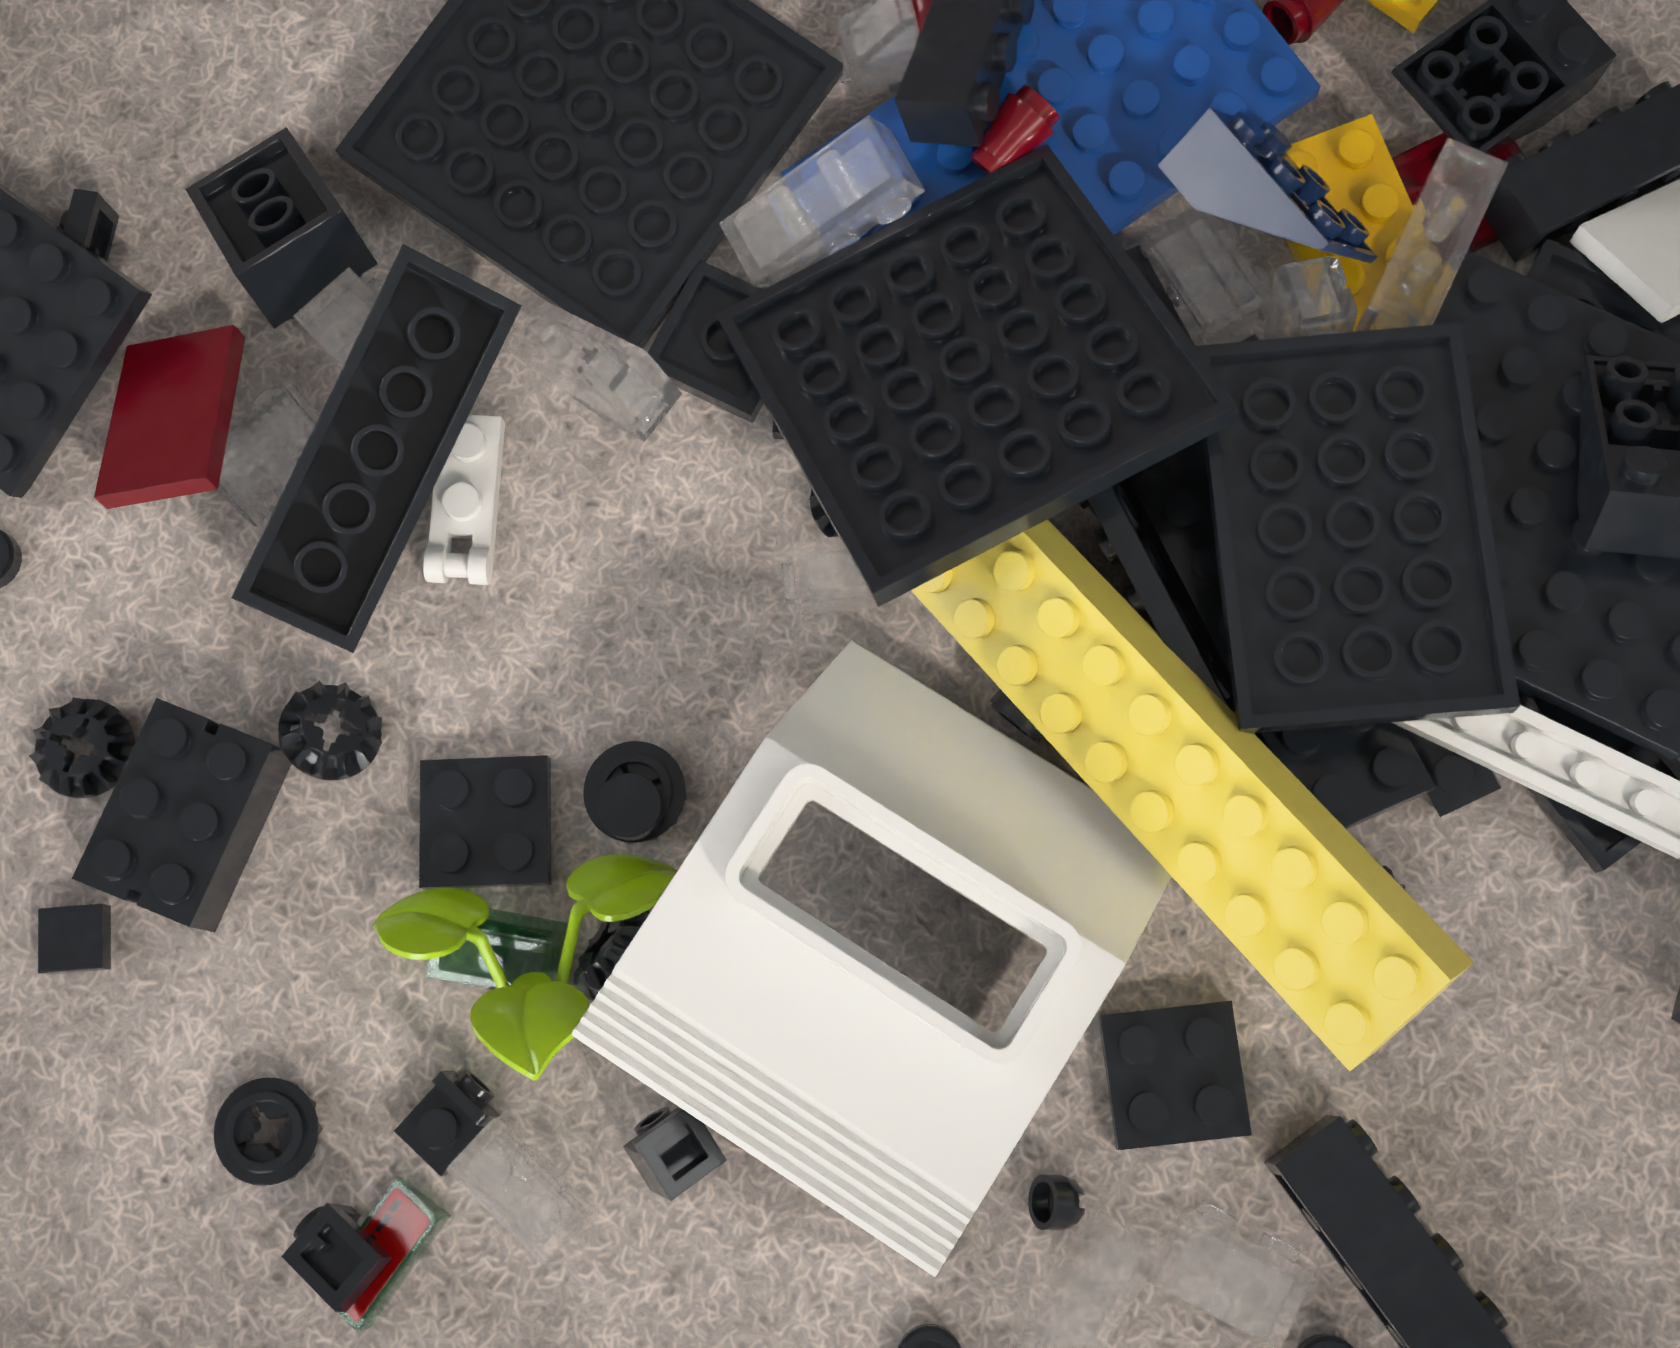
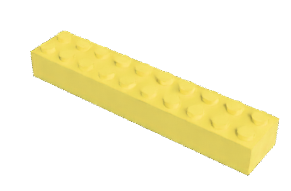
[911,519,1474,1071]

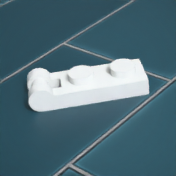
[423,415,505,585]

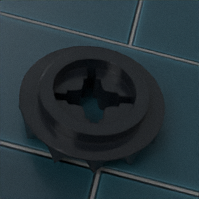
[278,680,382,781]
[29,697,135,798]
[583,741,687,844]
[574,910,650,1000]
[214,1078,323,1186]

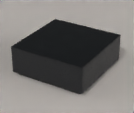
[38,904,111,975]

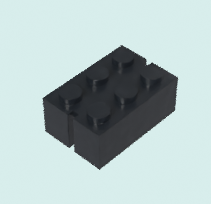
[72,698,292,933]

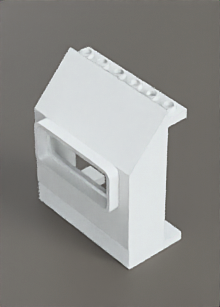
[572,640,1172,1277]

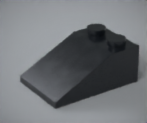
[185,127,378,329]

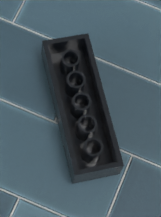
[231,244,522,653]

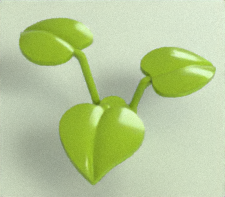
[372,854,678,1081]

